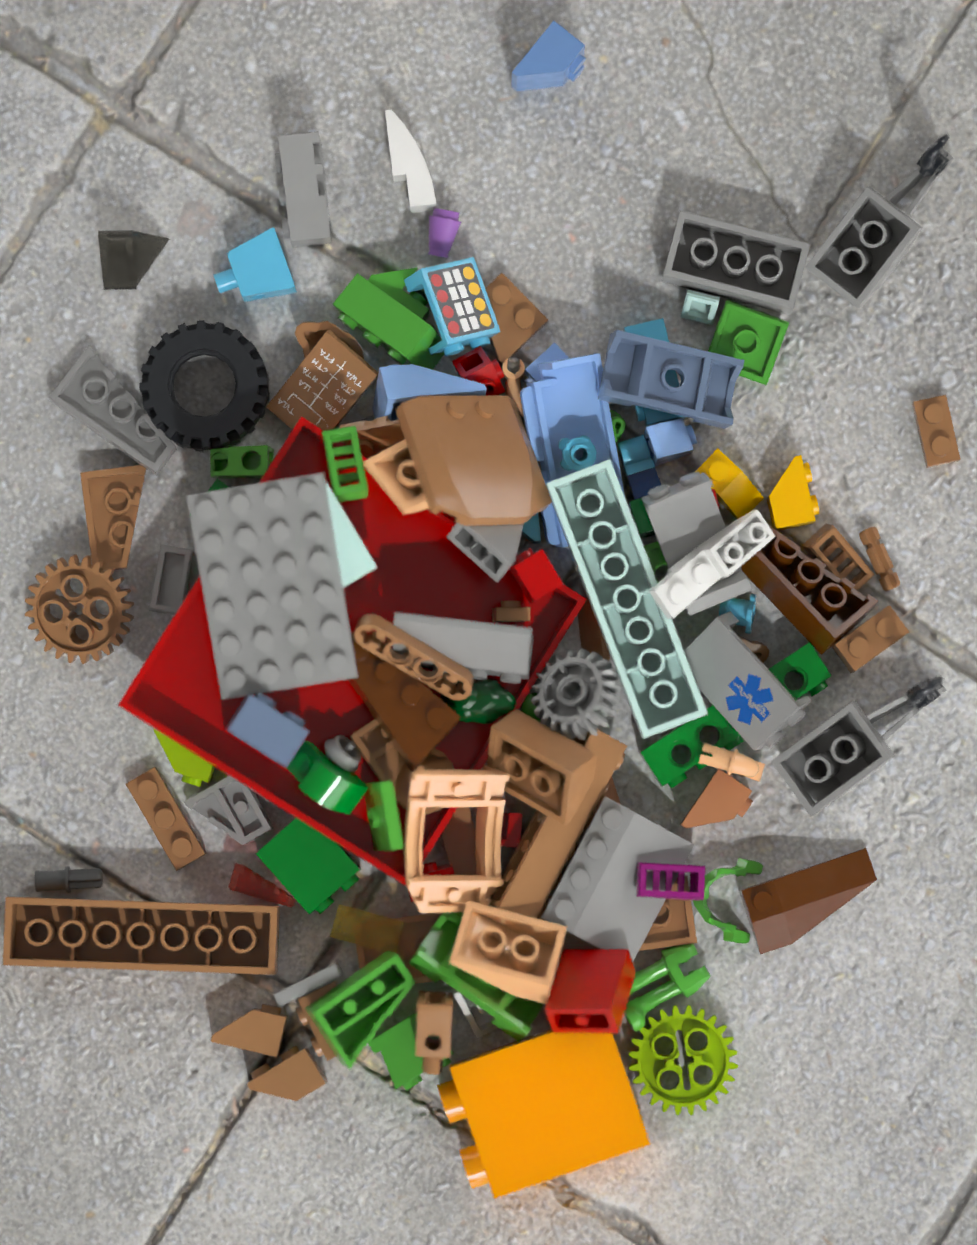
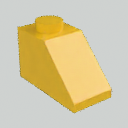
[695,448,764,519]

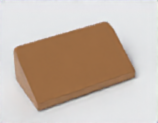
[578,597,610,661]

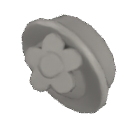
[325,735,361,772]

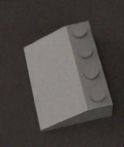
[542,797,694,962]

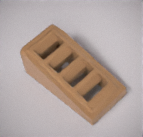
[802,524,875,591]

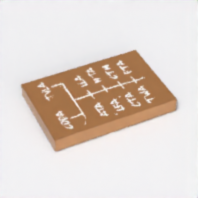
[266,330,379,431]

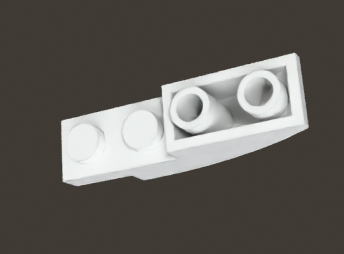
[649,509,776,618]

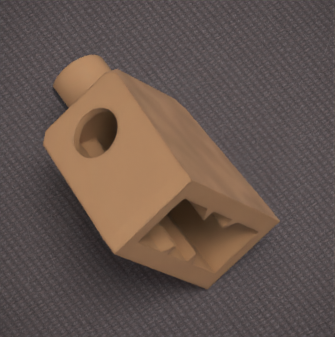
[416,991,453,1075]

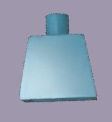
[213,227,297,301]

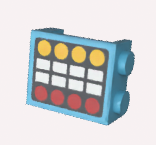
[404,257,501,356]

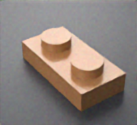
[912,395,961,468]

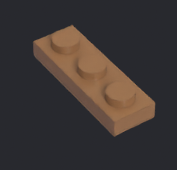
[126,767,206,871]

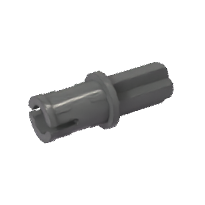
[34,866,103,893]

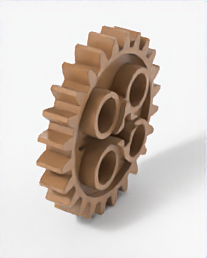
[25,554,134,664]

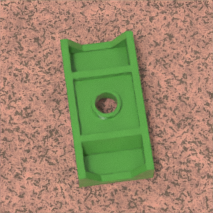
[409,912,554,1042]

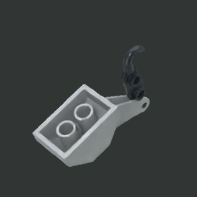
[806,134,953,308]
[771,676,946,816]

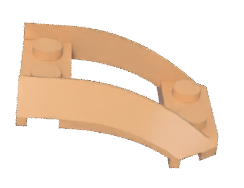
[405,765,510,913]

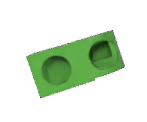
[210,445,274,479]

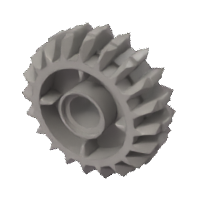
[531,649,623,740]

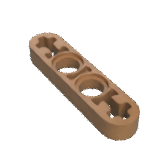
[354,614,474,700]

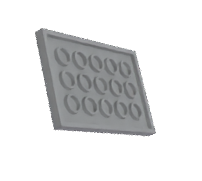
[187,473,358,699]

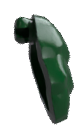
[440,679,517,724]

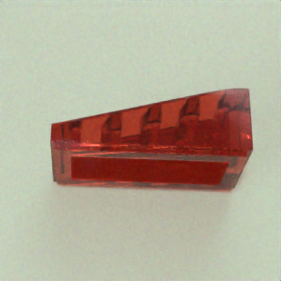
[228,863,297,908]

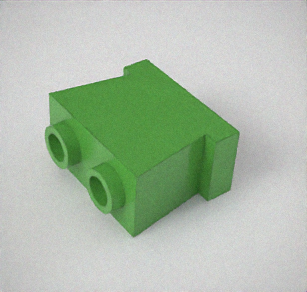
[368,1012,454,1090]

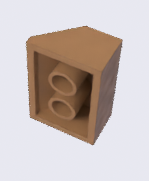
[487,709,597,826]

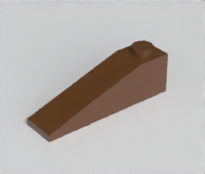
[738,848,877,954]

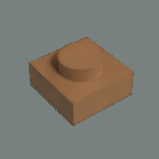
[492,601,530,622]

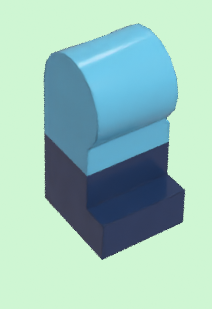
[617,435,661,500]

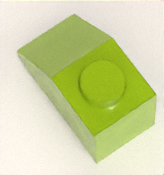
[153,729,215,787]

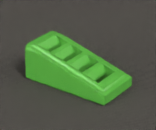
[322,426,368,502]

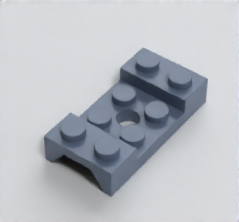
[598,330,744,429]

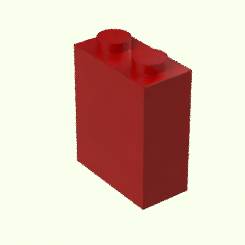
[545,949,636,1033]

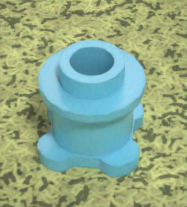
[558,435,597,471]
[719,594,756,634]

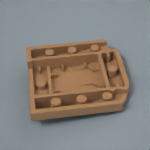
[396,396,552,526]

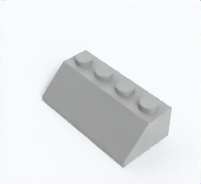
[392,612,534,684]

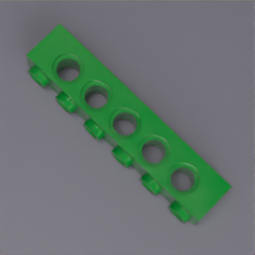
[639,642,832,789]

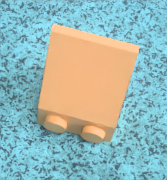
[363,440,429,515]
[450,901,567,1004]

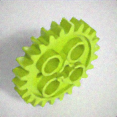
[628,1005,738,1116]

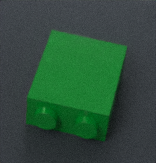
[256,818,361,915]

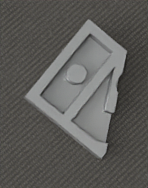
[184,776,274,845]

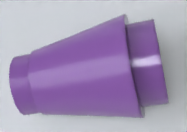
[428,208,461,258]

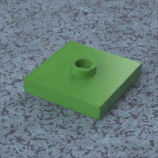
[708,300,789,385]
[365,781,404,851]

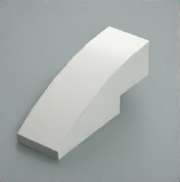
[385,109,437,213]

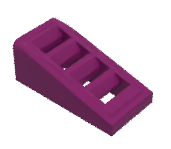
[636,862,705,901]

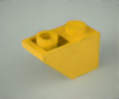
[767,455,819,531]

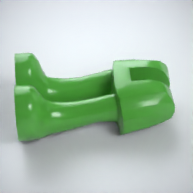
[624,943,711,1032]

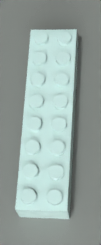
[546,459,708,739]

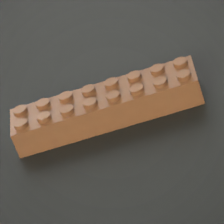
[3,897,280,975]

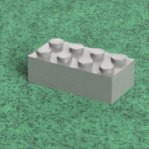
[662,210,810,315]

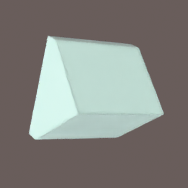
[681,289,720,325]

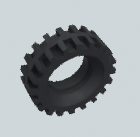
[139,320,270,452]

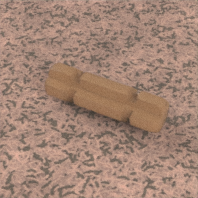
[859,527,900,591]

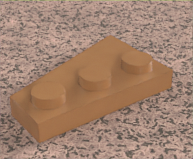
[80,465,146,571]

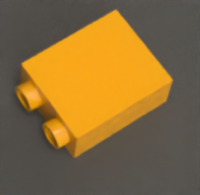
[437,1029,651,1199]

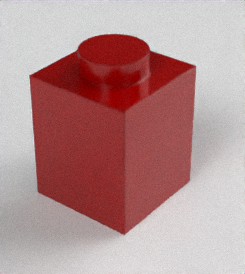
[509,548,563,603]

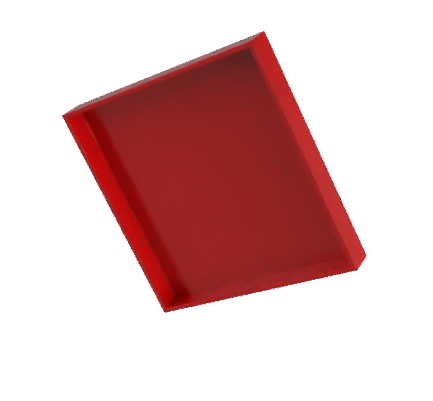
[117,416,587,887]

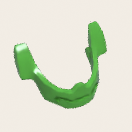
[693,858,763,943]

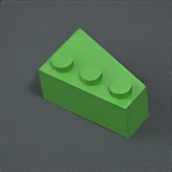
[333,273,445,370]
[305,950,415,1069]

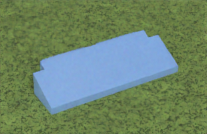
[520,353,625,561]

